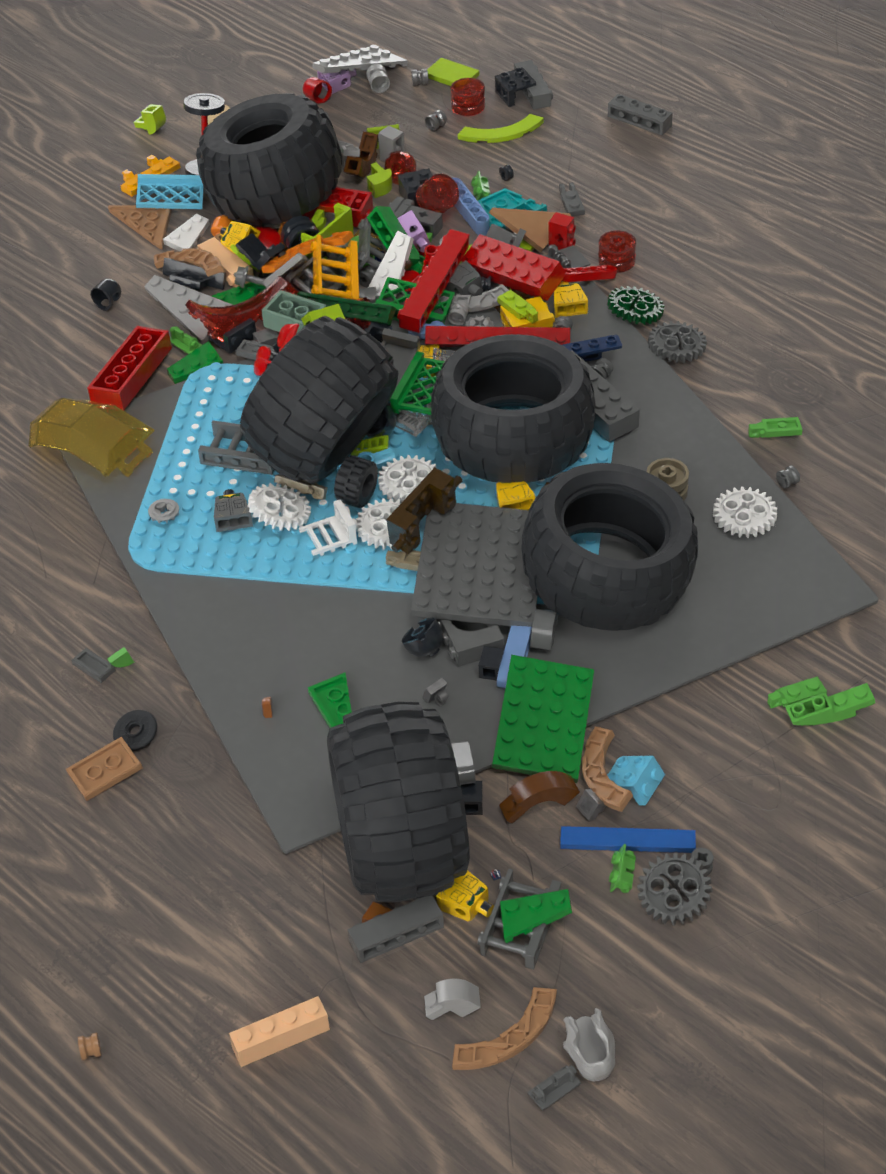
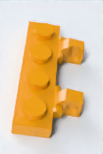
[120,155,181,197]

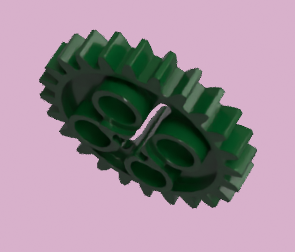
[607,286,665,325]

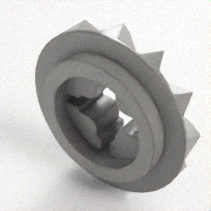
[466,315,494,327]
[148,499,180,523]

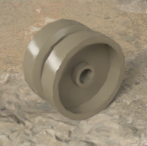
[647,458,689,501]

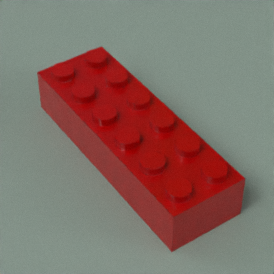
[461,234,566,301]
[87,326,172,411]

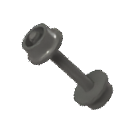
[233,266,294,290]

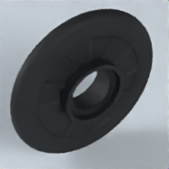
[113,710,157,751]

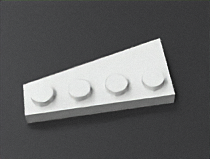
[368,231,414,297]

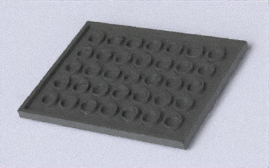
[411,503,537,627]

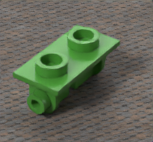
[471,171,491,201]
[170,326,202,354]
[609,844,636,893]

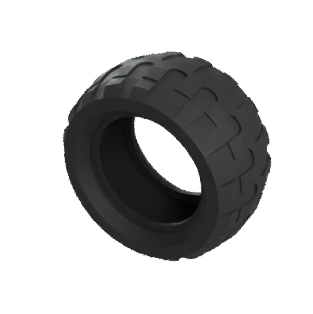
[431,334,596,483]
[521,463,698,631]

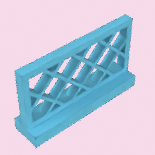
[136,174,204,209]

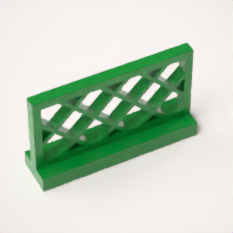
[375,277,455,325]
[390,351,445,415]

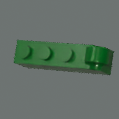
[367,206,428,274]

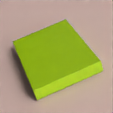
[427,58,480,90]

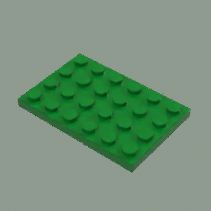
[491,654,594,783]

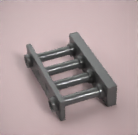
[358,214,387,270]
[284,251,362,293]
[198,420,274,475]
[477,869,561,970]

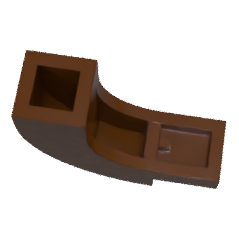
[343,131,379,177]
[499,771,580,824]

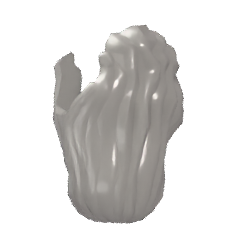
[563,1008,615,1082]

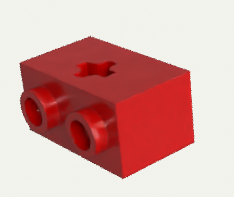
[548,212,576,251]

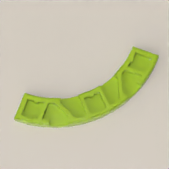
[458,114,544,143]

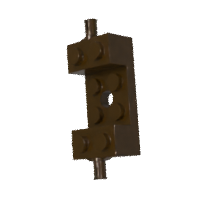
[386,467,463,554]

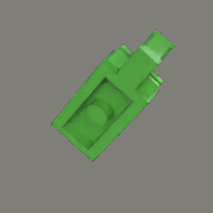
[748,417,803,438]
[767,676,827,709]

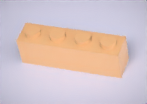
[197,237,254,287]
[229,996,330,1067]

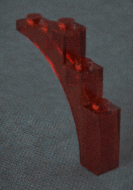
[185,275,299,341]

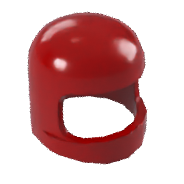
[303,77,332,103]

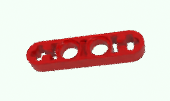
[562,265,617,282]

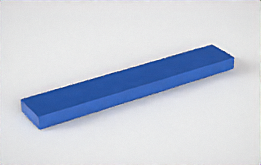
[560,826,696,853]

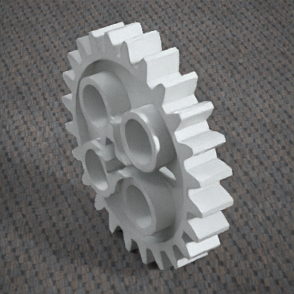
[378,455,436,503]
[248,483,311,531]
[713,487,777,538]
[356,498,400,550]

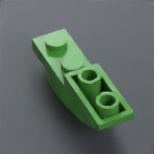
[785,683,876,726]

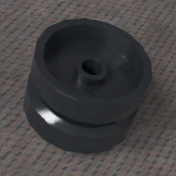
[280,216,320,250]

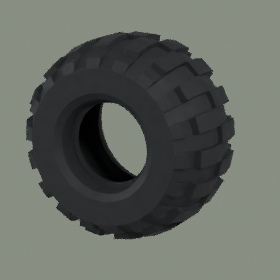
[196,93,342,227]
[240,316,399,484]
[327,702,470,902]

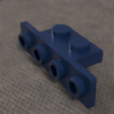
[562,334,622,362]

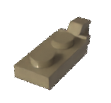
[274,474,328,500]
[386,550,421,571]

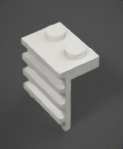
[299,499,358,556]

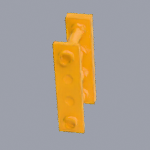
[310,234,359,301]

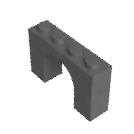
[434,618,505,666]

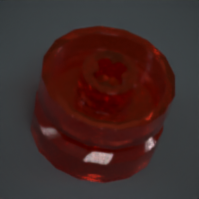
[450,78,485,116]
[416,173,459,214]
[598,230,636,273]

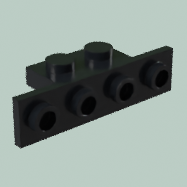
[163,258,226,290]

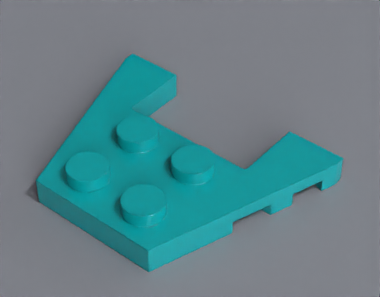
[478,188,547,230]

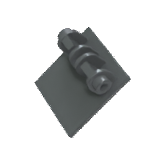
[545,245,591,268]

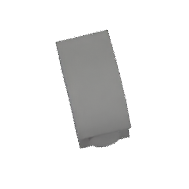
[424,979,481,1020]

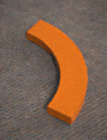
[261,231,354,273]

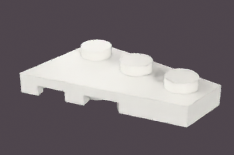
[163,214,210,252]

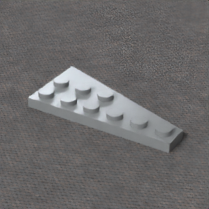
[313,45,408,74]
[144,275,235,344]

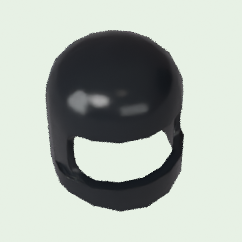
[90,278,122,311]

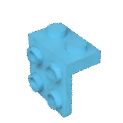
[607,756,665,805]

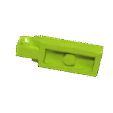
[497,290,538,324]

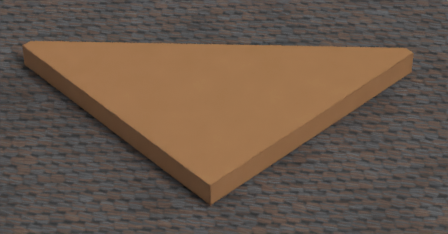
[108,205,172,249]
[489,208,571,252]

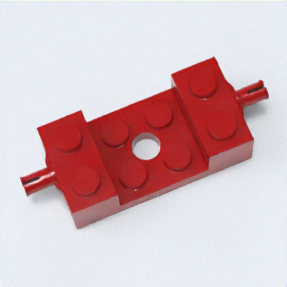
[302,187,373,227]

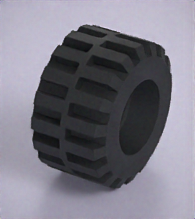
[334,455,378,508]

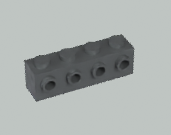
[608,94,673,135]

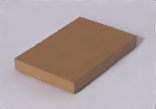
[66,737,143,801]

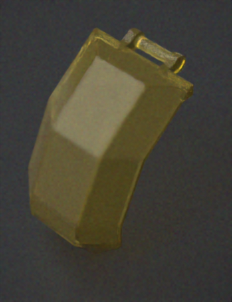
[29,398,155,477]

